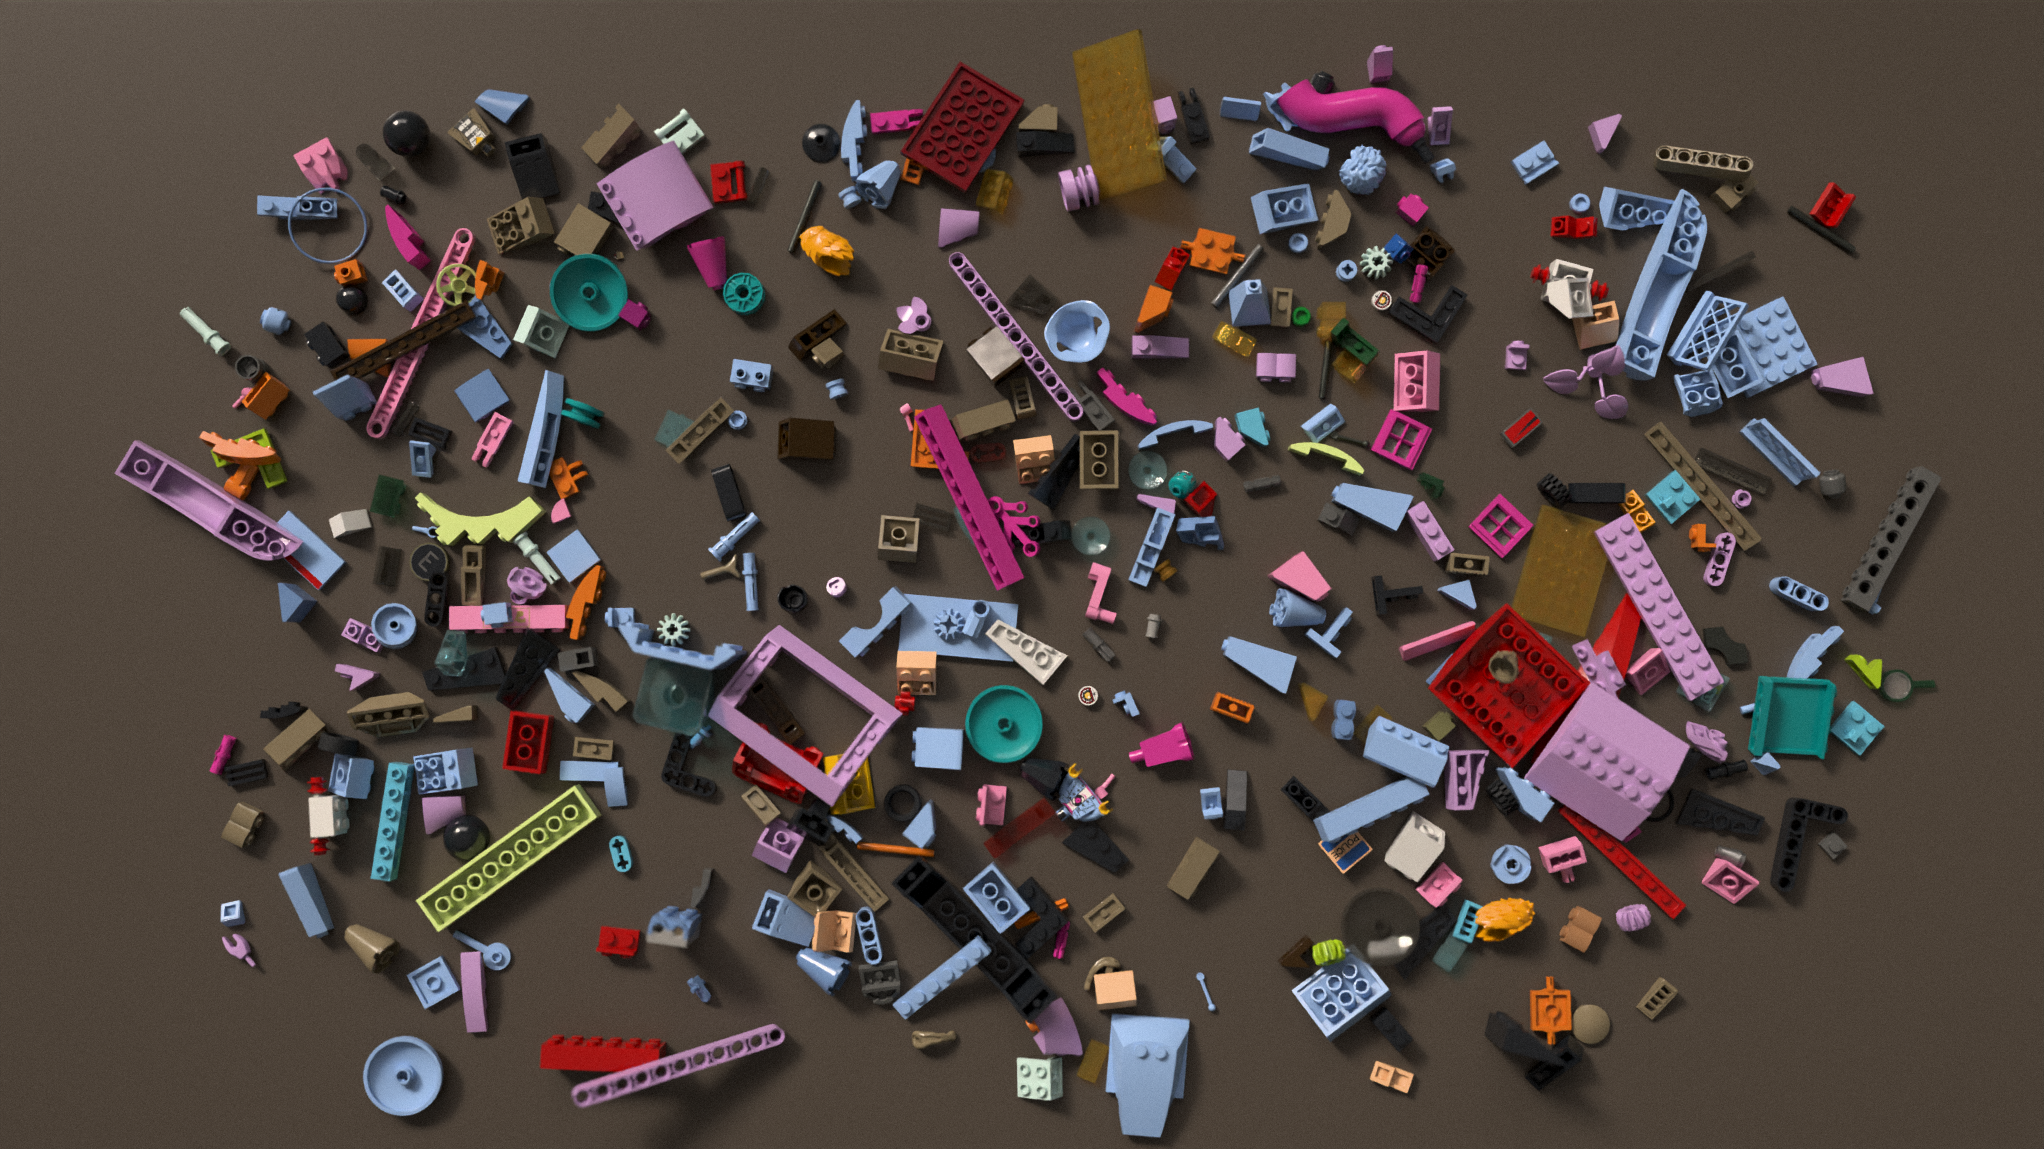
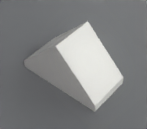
[329,509,372,538]

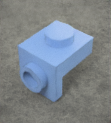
[1200,787,1223,820]

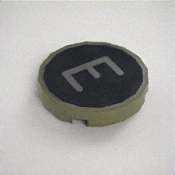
[409,543,449,581]

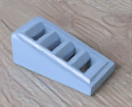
[382,269,424,311]

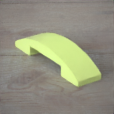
[1288,442,1364,476]

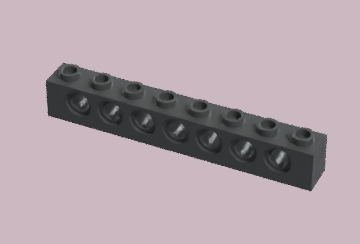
[1841,466,1942,612]

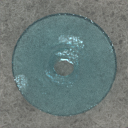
[1128,451,1167,489]
[1072,517,1110,555]

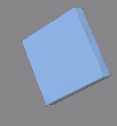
[547,529,601,583]
[407,955,461,1009]

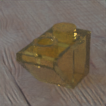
[1317,302,1346,343]

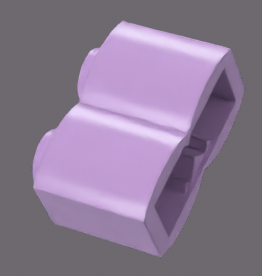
[1256,353,1296,383]

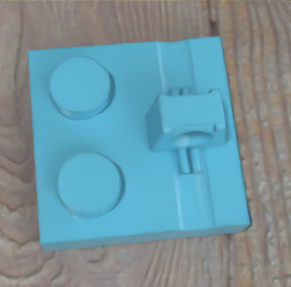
[1645,470,1700,524]
[1830,701,1884,756]

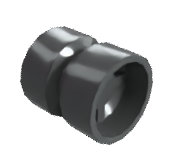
[235,355,270,383]

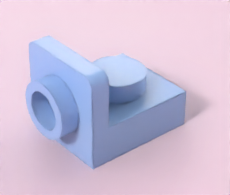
[605,608,635,628]
[1112,690,1139,717]

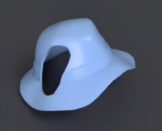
[1044,300,1110,362]

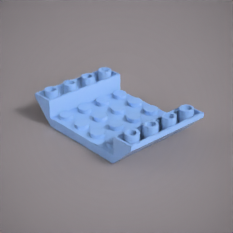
[619,621,747,669]

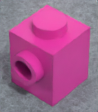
[1396,194,1429,226]

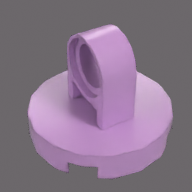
[507,567,547,605]

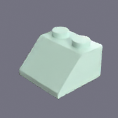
[513,305,569,358]

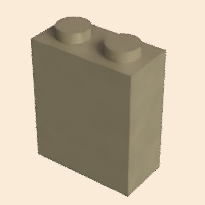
[554,203,614,256]

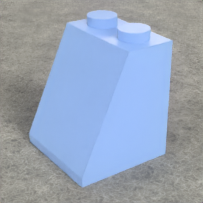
[912,727,964,770]

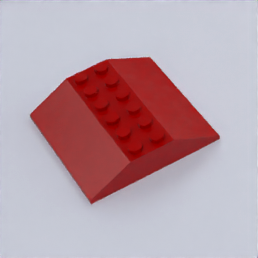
[1428,603,1590,768]

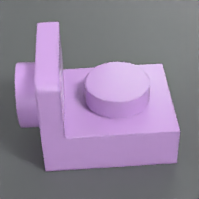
[1505,341,1530,370]

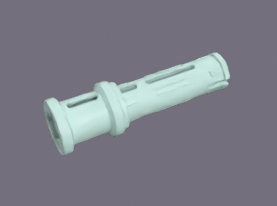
[180,307,231,356]
[513,532,561,585]

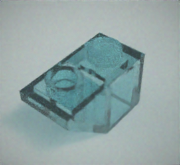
[434,630,468,676]

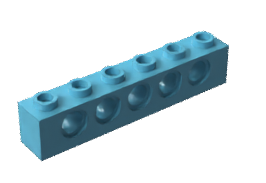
[371,762,415,881]

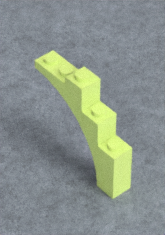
[415,493,546,546]

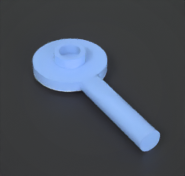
[453,930,511,970]

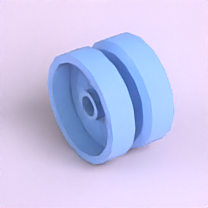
[371,603,417,649]

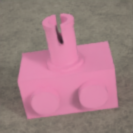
[1538,836,1587,883]

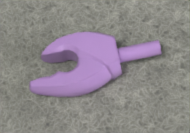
[222,934,256,967]

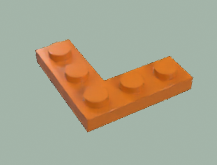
[910,409,969,469]

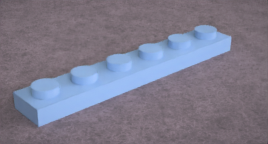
[893,936,991,1019]

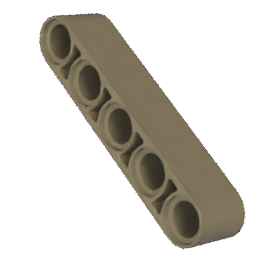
[1654,146,1753,181]

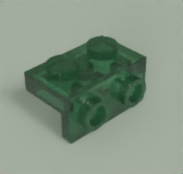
[369,474,406,518]

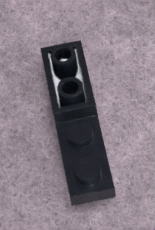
[1280,776,1346,844]

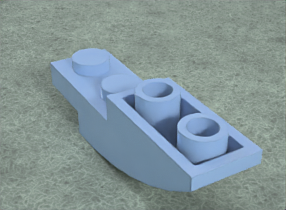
[841,100,867,181]
[257,195,337,220]
[1787,626,1844,678]

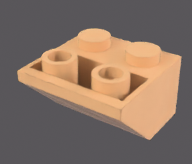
[1572,300,1619,350]
[1013,435,1055,484]
[896,651,937,695]

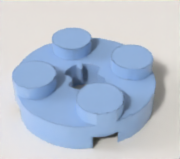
[1490,844,1531,884]

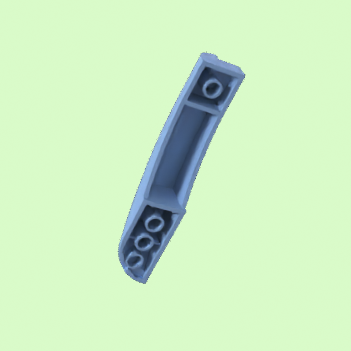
[1616,189,1707,380]

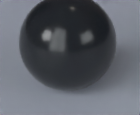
[382,110,430,157]
[443,815,490,861]

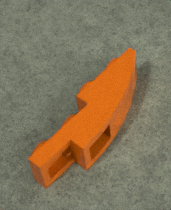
[199,431,281,465]
[566,565,606,640]

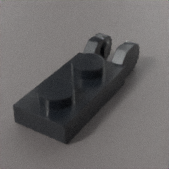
[1178,87,1210,144]

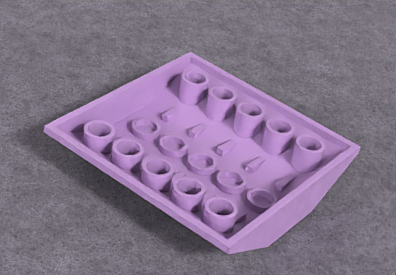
[1524,682,1690,841]

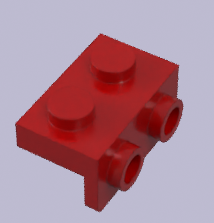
[1809,183,1856,228]

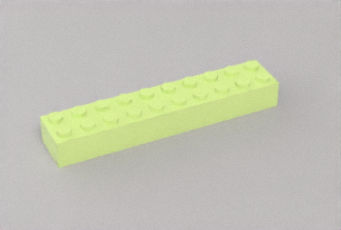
[416,784,602,932]

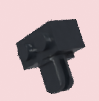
[786,798,835,847]

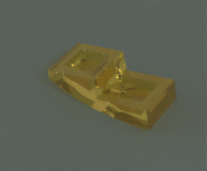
[1212,321,1257,357]

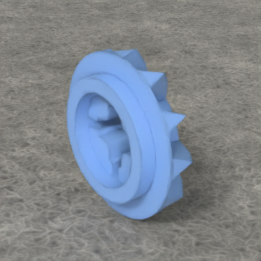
[933,609,964,640]

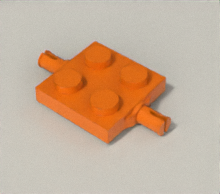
[1180,228,1245,274]
[1530,976,1571,1044]

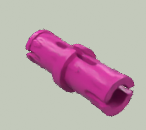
[209,734,237,775]

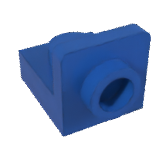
[1384,233,1413,263]

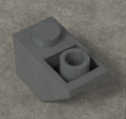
[558,647,599,672]

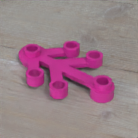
[988,496,1040,557]

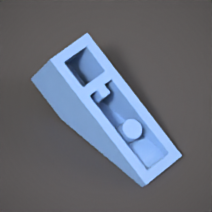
[544,668,595,723]

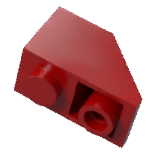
[1154,246,1190,290]

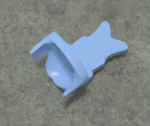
[1263,83,1298,131]

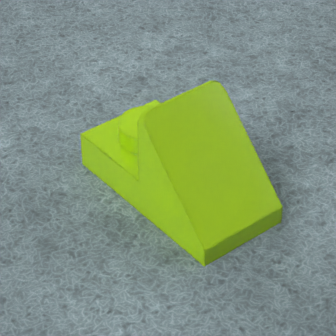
[1844,655,1882,689]

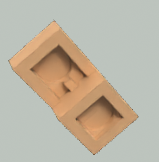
[1370,1061,1414,1093]

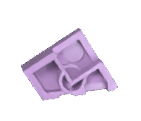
[938,208,979,248]
[422,795,466,834]

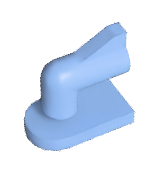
[690,725,713,750]

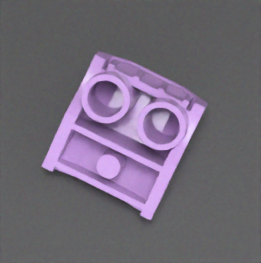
[1686,721,1728,763]

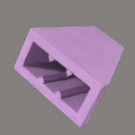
[1811,357,1874,397]

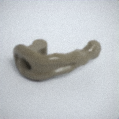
[1084,957,1121,992]
[912,1030,957,1049]

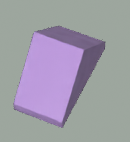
[1588,114,1622,154]

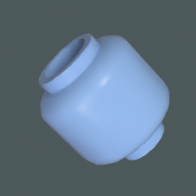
[260,307,291,335]

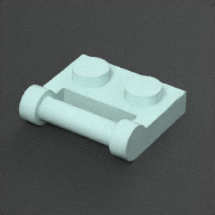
[654,109,705,154]

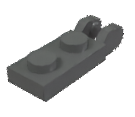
[1069,380,1115,431]

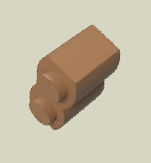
[1559,906,1602,953]

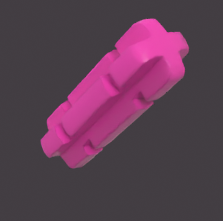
[1410,265,1428,303]
[1053,922,1070,959]

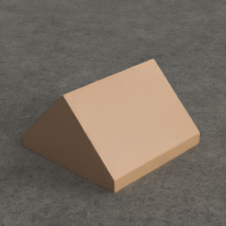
[1094,970,1136,1011]

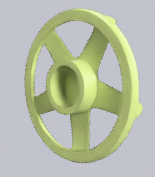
[436,264,476,306]

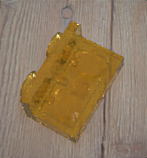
[975,169,1013,214]

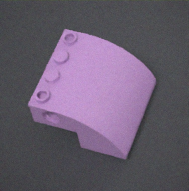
[597,141,714,251]

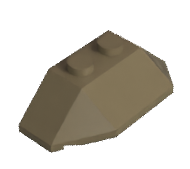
[347,692,430,737]

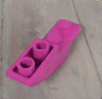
[1096,367,1157,426]

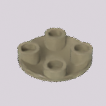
[1571,1005,1610,1044]

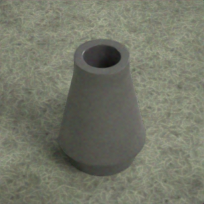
[1714,845,1746,868]

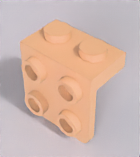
[812,910,857,953]

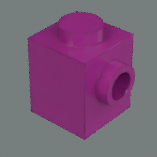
[618,299,651,330]

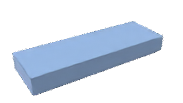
[560,761,619,781]

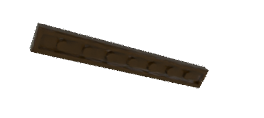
[330,300,477,381]

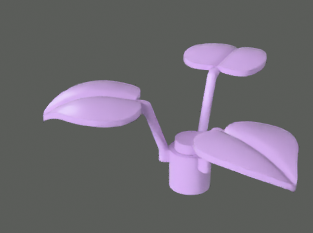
[1543,345,1628,419]

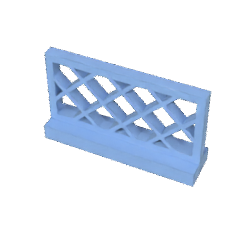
[1667,291,1749,371]
[1739,418,1820,486]

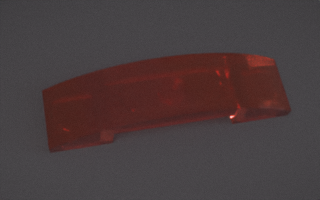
[983,797,1056,859]

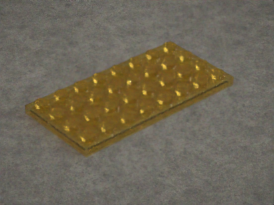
[1072,29,1167,200]

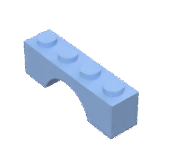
[839,586,912,657]

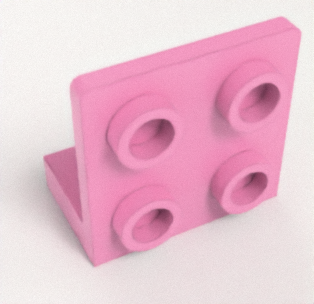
[976,784,1007,826]

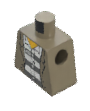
[447,108,496,157]

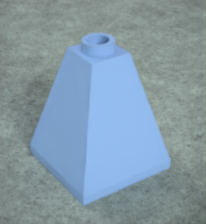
[1229,279,1271,327]

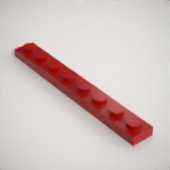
[1557,804,1686,919]

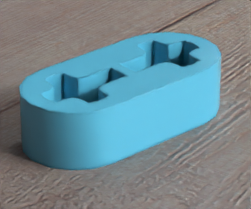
[609,835,633,872]

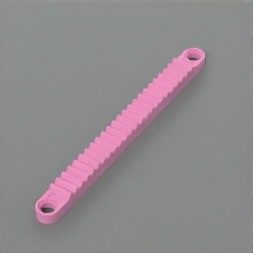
[366,228,475,439]

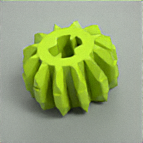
[1312,939,1346,966]

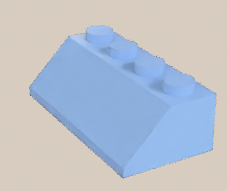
[1363,716,1449,788]

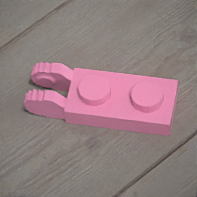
[472,412,513,467]

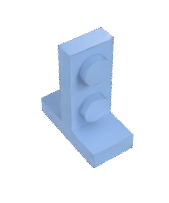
[1146,137,1196,183]
[1304,607,1353,658]

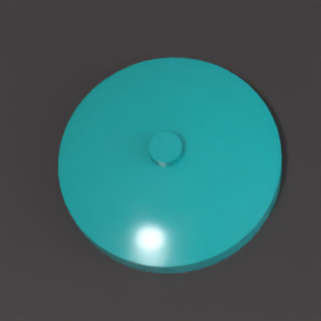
[550,253,628,331]
[965,685,1043,763]

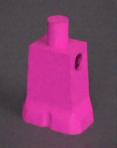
[1129,722,1195,767]

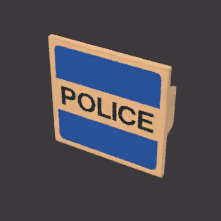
[1318,832,1373,874]

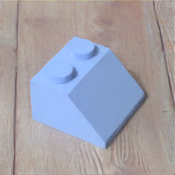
[328,754,374,799]

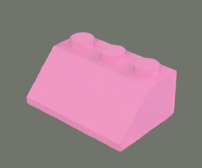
[1394,351,1440,412]

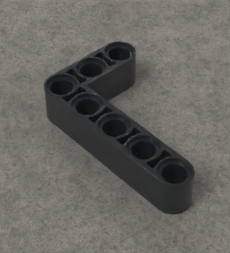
[1770,797,1848,892]

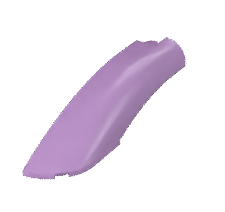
[114,440,304,560]

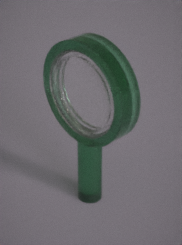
[1878,669,1935,702]

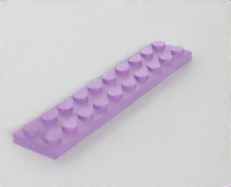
[1593,513,1724,701]

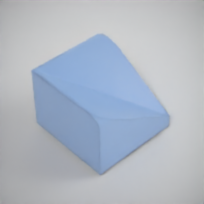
[1750,752,1780,775]

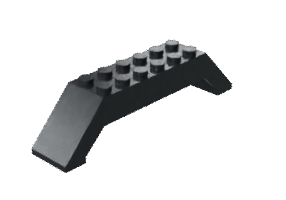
[891,855,1058,1024]

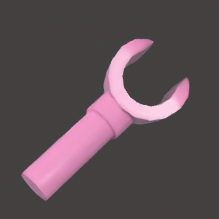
[232,388,252,409]
[900,404,914,431]
[1095,774,1115,799]

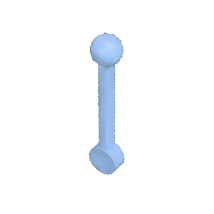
[1196,972,1216,1012]

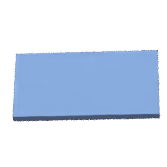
[898,594,1018,662]

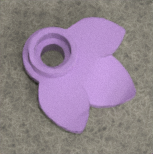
[896,297,931,334]

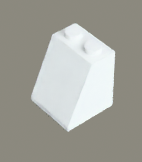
[1385,811,1445,882]

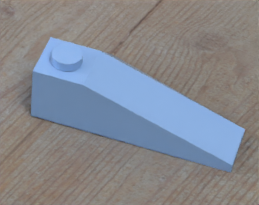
[1599,187,1674,230]

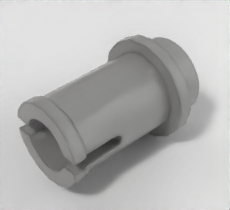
[1145,614,1162,638]

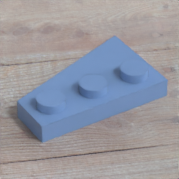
[457,295,513,359]

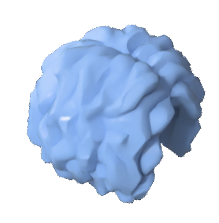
[1339,145,1387,195]

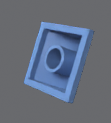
[278,583,317,623]

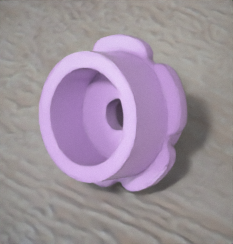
[1732,490,1751,509]

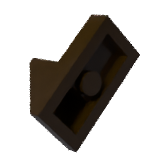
[1278,935,1314,968]

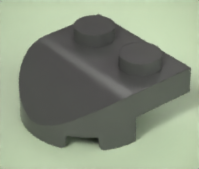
[859,960,900,1004]

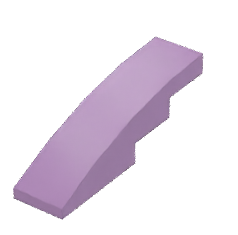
[461,951,488,1032]

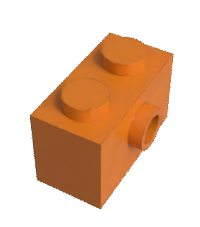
[242,372,289,420]

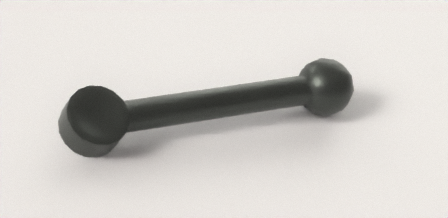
[1331,431,1370,448]

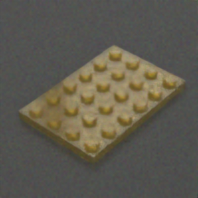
[1511,505,1608,637]

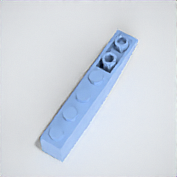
[518,370,564,488]

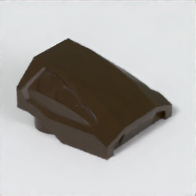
[1406,226,1456,281]

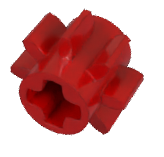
[894,691,915,716]

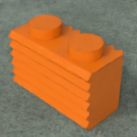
[1210,692,1254,723]

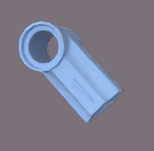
[962,600,990,638]

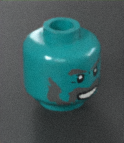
[1168,470,1197,499]

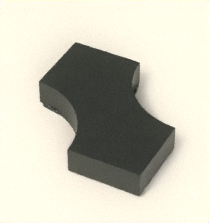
[1703,626,1748,665]

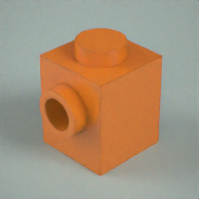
[334,259,368,286]

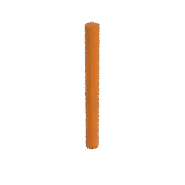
[857,842,934,857]

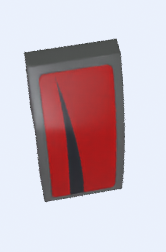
[1500,408,1543,448]

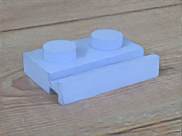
[1511,141,1559,185]

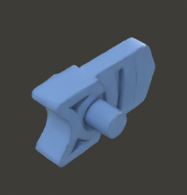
[687,975,711,1002]

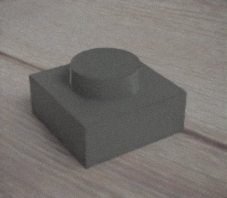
[1818,831,1848,859]

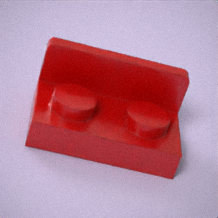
[596,926,641,958]

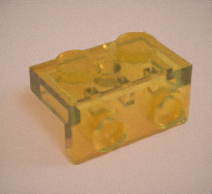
[1332,349,1379,383]

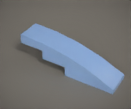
[1128,507,1175,587]

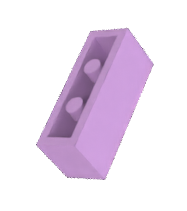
[1405,501,1454,561]

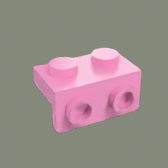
[1415,862,1462,908]

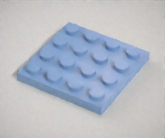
[1713,296,1817,398]

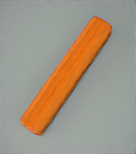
[1014,898,1069,929]

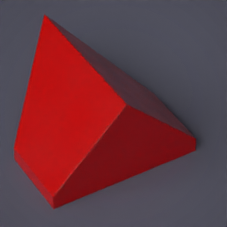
[1183,481,1217,517]

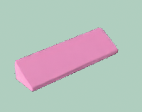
[1399,621,1476,661]

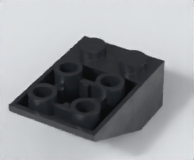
[504,133,560,200]

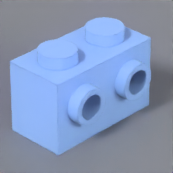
[730,359,774,392]

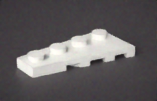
[985,620,1068,685]

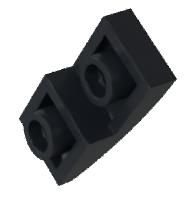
[260,701,307,719]

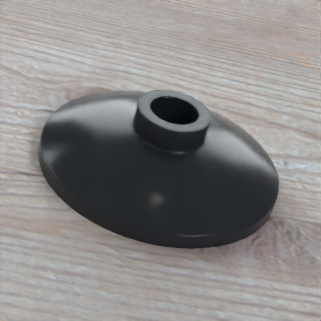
[802,124,840,162]

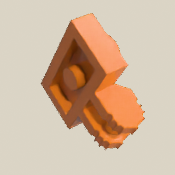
[549,457,588,499]

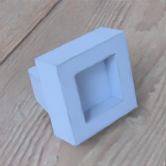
[1430,158,1456,183]

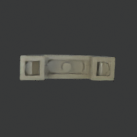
[666,397,734,464]

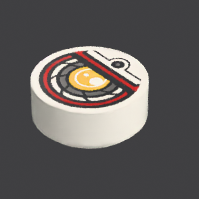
[1371,291,1392,311]
[1078,686,1098,705]

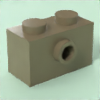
[1709,168,1759,213]

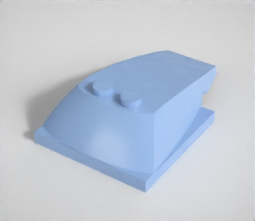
[1106,1013,1189,1137]

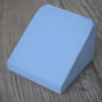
[220,900,245,927]

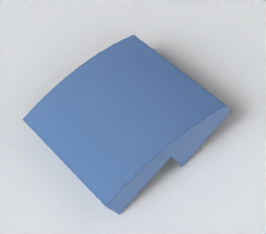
[454,369,509,423]

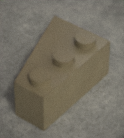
[581,103,642,169]
[950,399,1016,443]
[263,709,327,772]
[1167,836,1220,900]

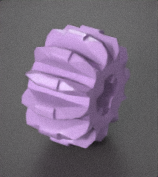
[1616,904,1651,931]

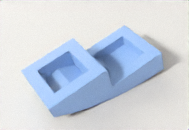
[603,767,628,807]

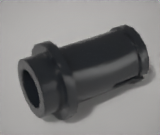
[380,185,407,205]

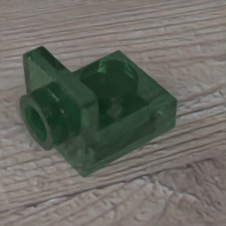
[1416,472,1445,500]

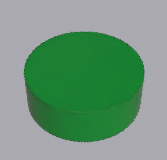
[1291,307,1311,327]

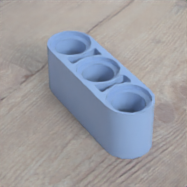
[1769,576,1829,611]
[856,907,883,964]

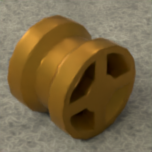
[1154,558,1178,582]

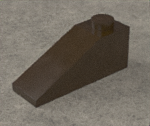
[788,309,847,361]

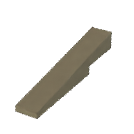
[817,832,889,912]

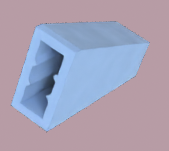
[1249,128,1329,170]
[1331,483,1413,532]
[1221,636,1297,694]
[279,863,334,938]

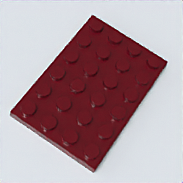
[900,61,1025,193]

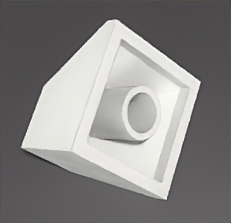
[1547,278,1593,318]

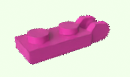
[870,109,923,134]

